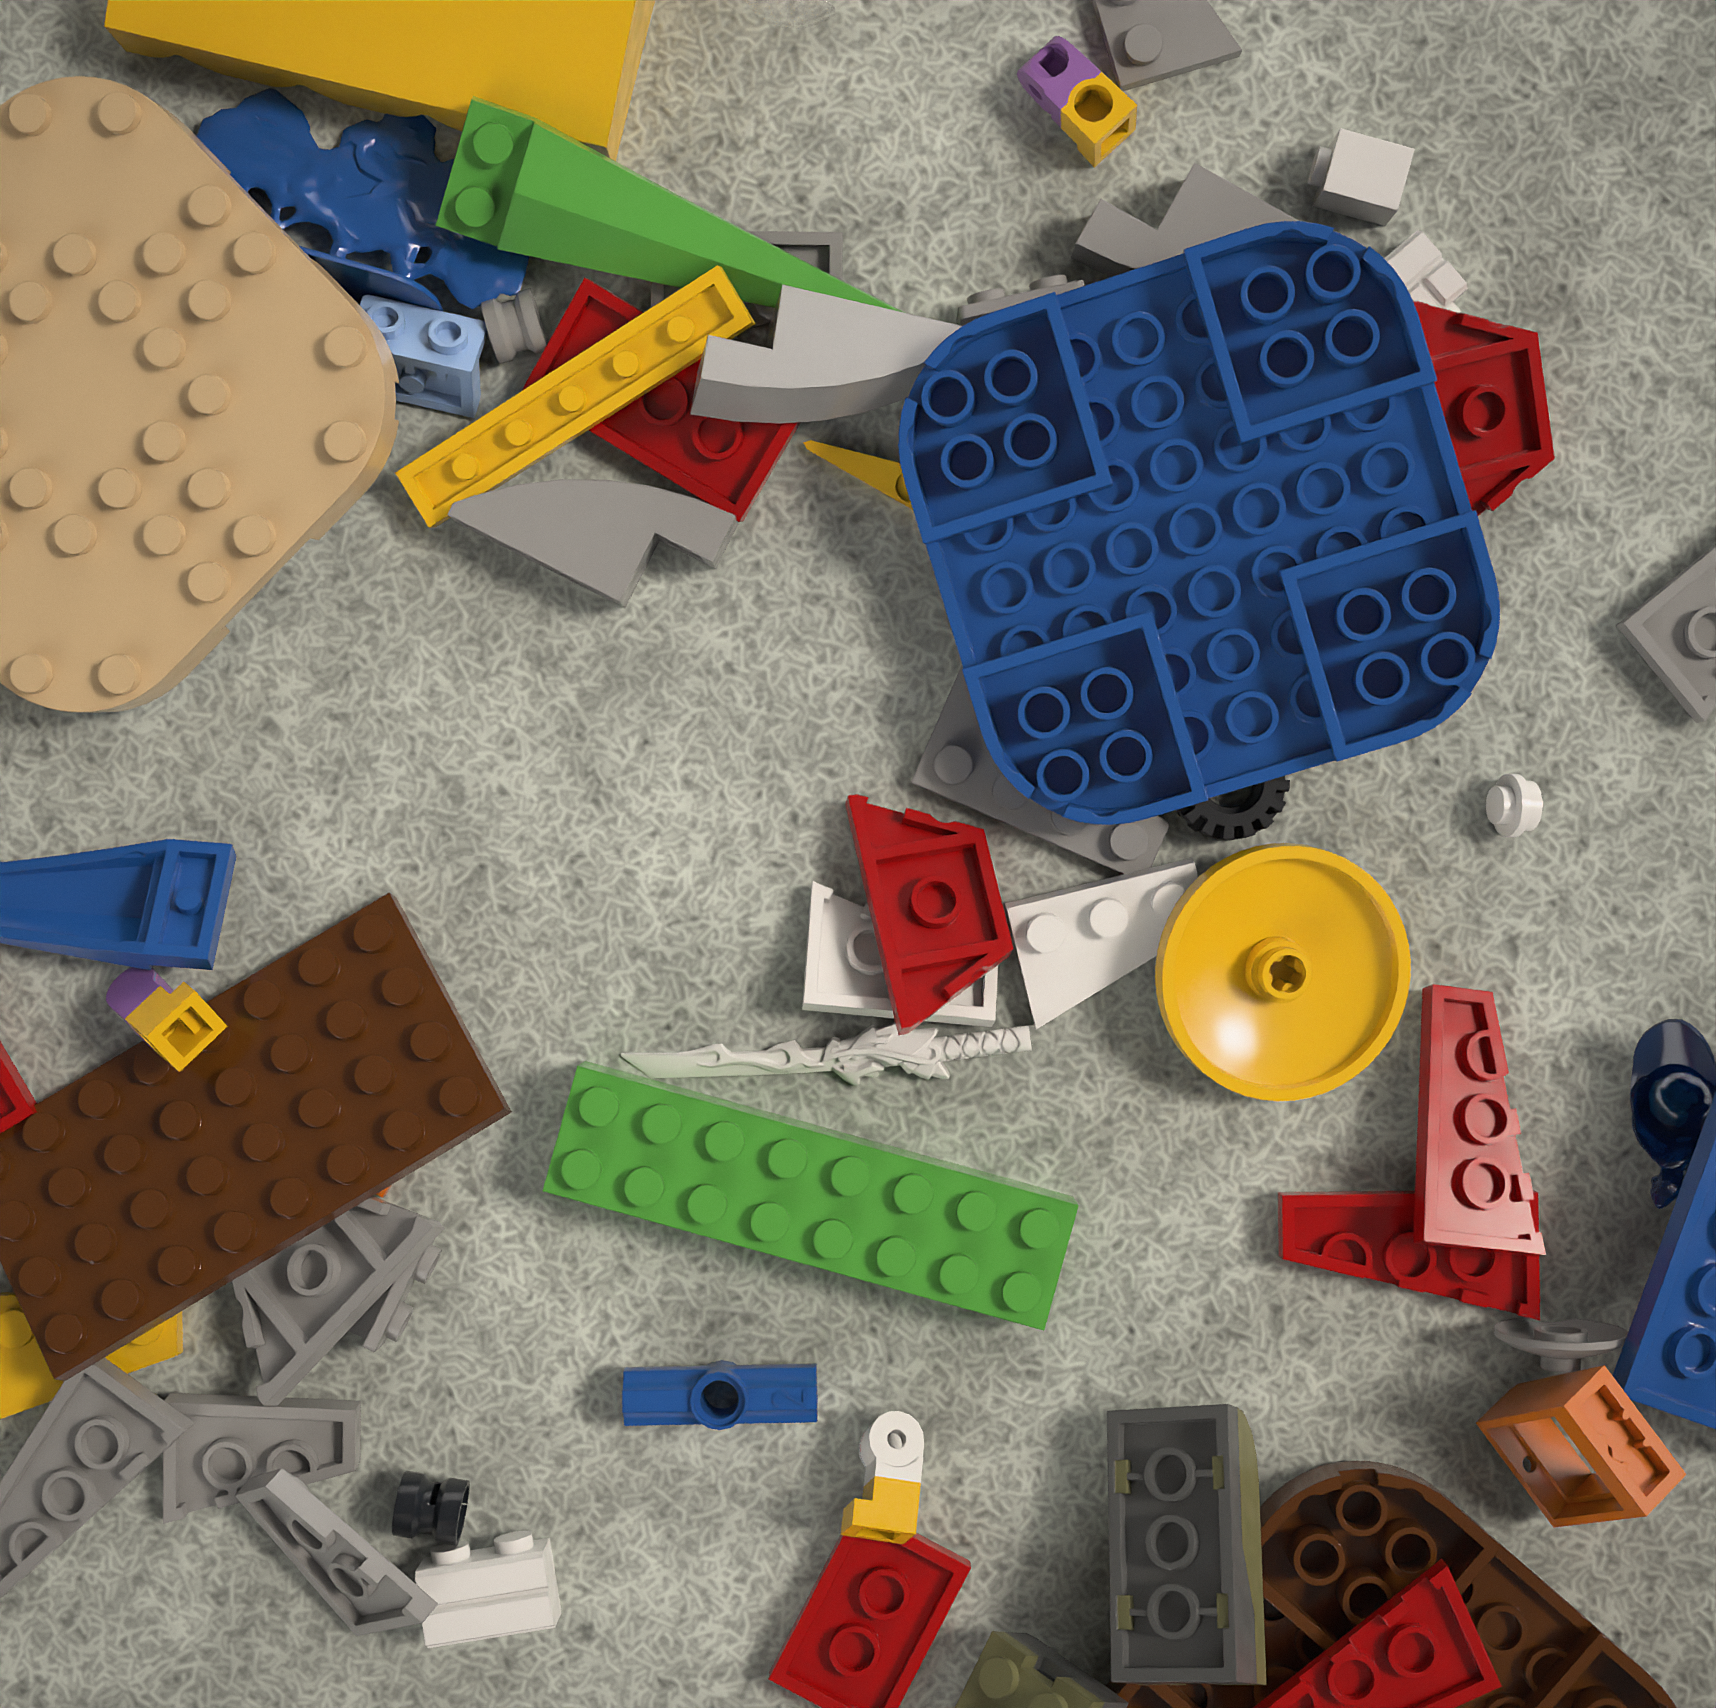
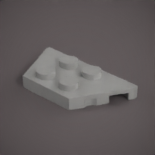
[232,1196,445,1406]

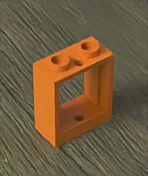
[1476,1365,1687,1528]

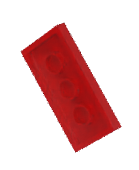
[522,277,801,522]

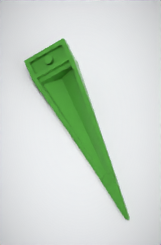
[436,96,905,313]

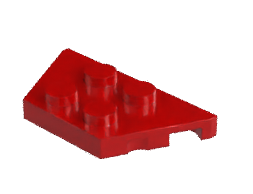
[1413,301,1555,516]
[845,794,1014,1036]

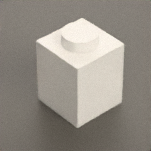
[1307,128,1415,226]

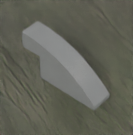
[1071,163,1299,277]
[690,285,962,424]
[447,479,738,608]

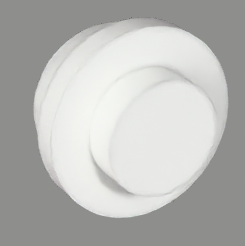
[1486,774,1543,838]

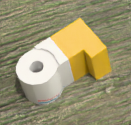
[840,1411,924,1544]

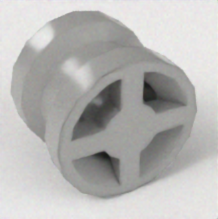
[481,288,548,364]

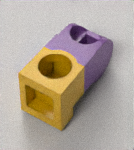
[1017,36,1137,168]
[106,967,228,1072]

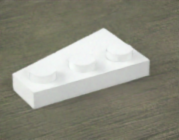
[1005,858,1198,1029]
[802,881,998,1027]

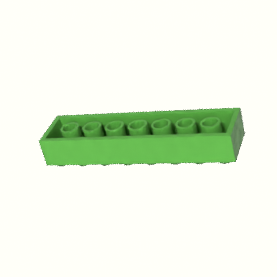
[542,1061,1079,1331]

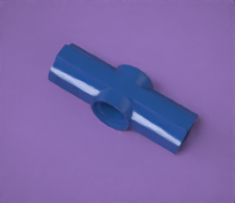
[622,1360,818,1430]

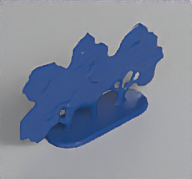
[197,88,529,311]

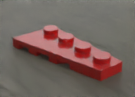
[1278,1190,1540,1321]

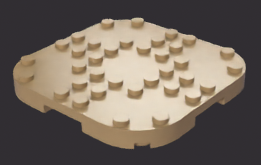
[0,76,399,713]

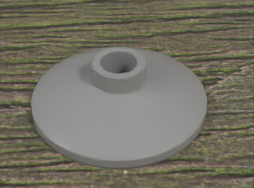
[1494,1318,1628,1372]

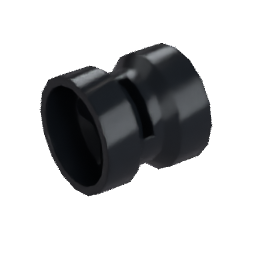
[392,1470,470,1546]

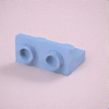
[360,295,488,418]

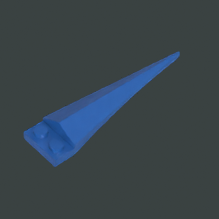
[0,839,237,970]

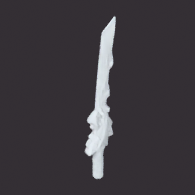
[620,1022,1032,1086]

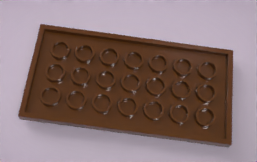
[0,893,512,1381]

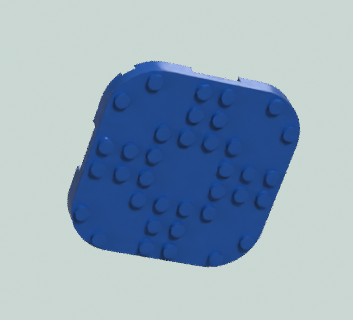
[898,221,1500,825]

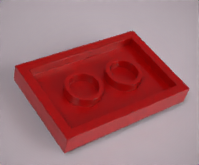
[768,1533,971,1708]

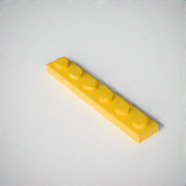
[395,265,756,528]

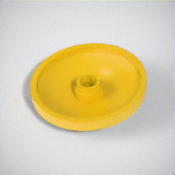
[1155,843,1411,1101]

